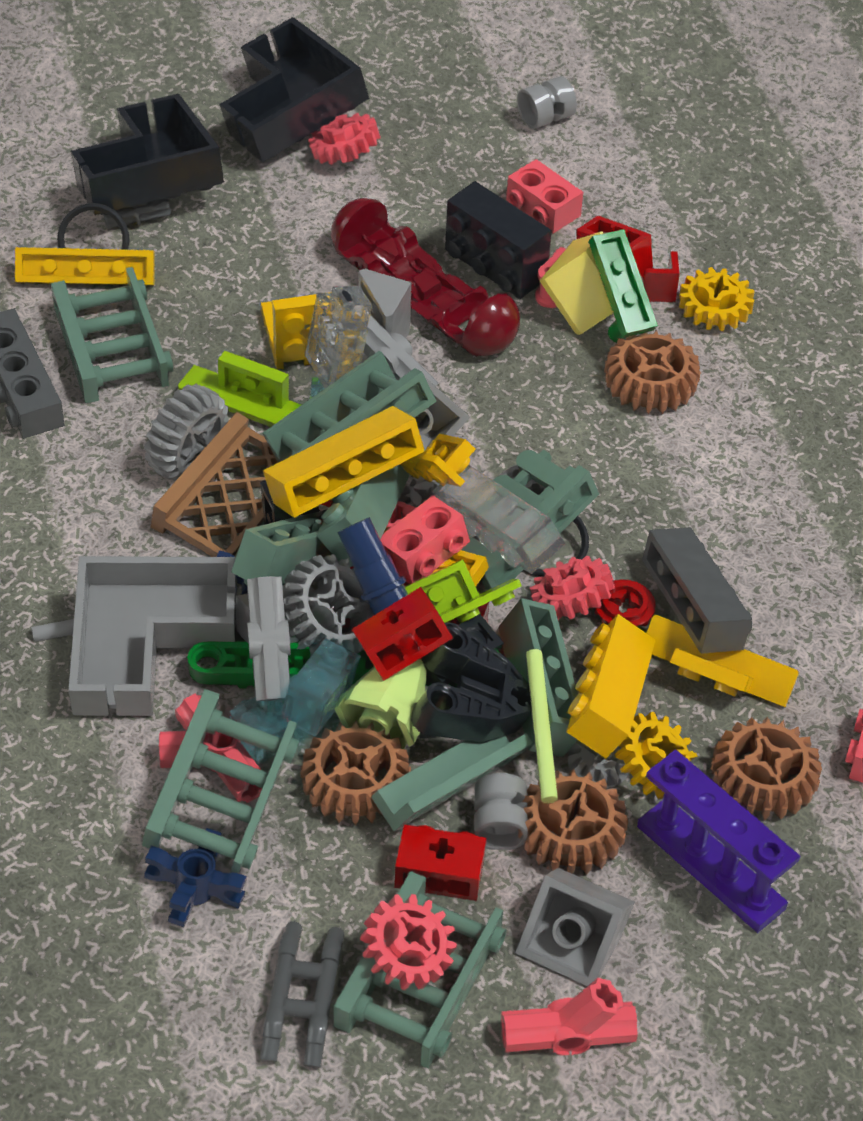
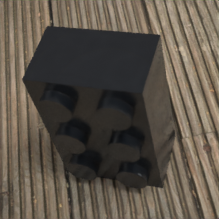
[445,181,552,299]

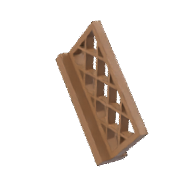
[151,412,279,557]

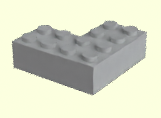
[68,556,237,716]

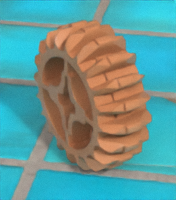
[604,329,701,414]
[711,716,822,820]
[301,720,411,826]
[518,768,628,874]

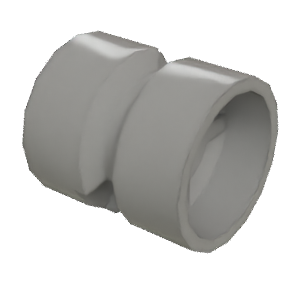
[517,76,577,129]
[474,773,528,850]

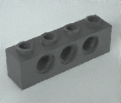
[0,308,65,439]

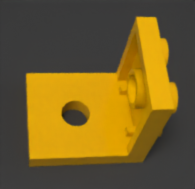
[261,290,346,370]

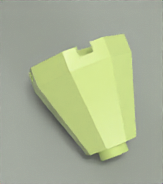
[334,658,427,749]

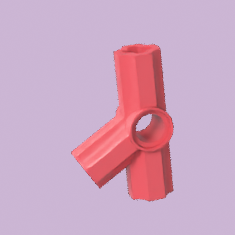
[159,693,262,803]
[501,978,638,1056]

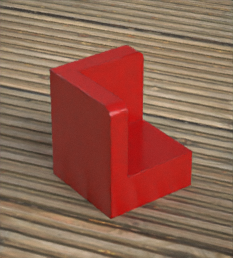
[641,251,680,302]

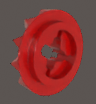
[595,579,656,627]

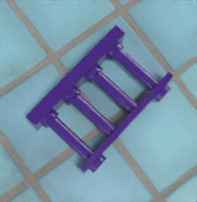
[637,749,801,933]

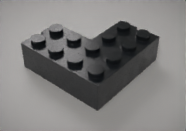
[219,17,369,163]
[70,93,224,215]

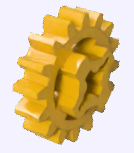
[679,267,754,331]
[615,712,697,799]

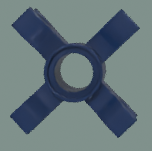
[144,828,247,927]

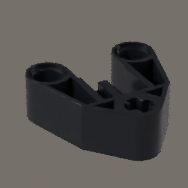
[411,622,532,742]

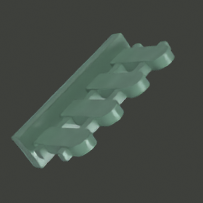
[462,449,599,590]

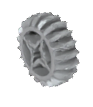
[144,384,229,481]
[282,554,374,661]

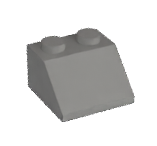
[515,868,635,986]

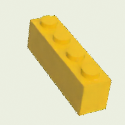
[263,406,425,518]
[566,614,656,759]

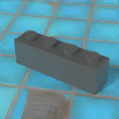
[642,527,752,654]

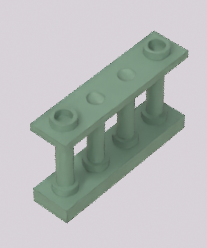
[51,267,173,404]
[263,351,437,462]
[142,689,299,873]
[334,871,507,1069]

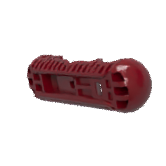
[331,198,520,357]

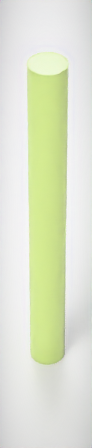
[526,649,558,803]

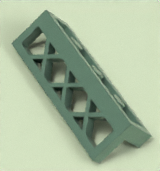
[371,733,533,831]

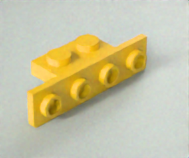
[400,433,475,487]
[646,615,799,707]

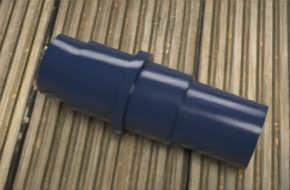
[337,517,408,615]

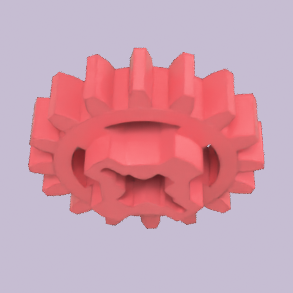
[308,113,380,165]
[530,556,615,620]
[360,894,457,990]

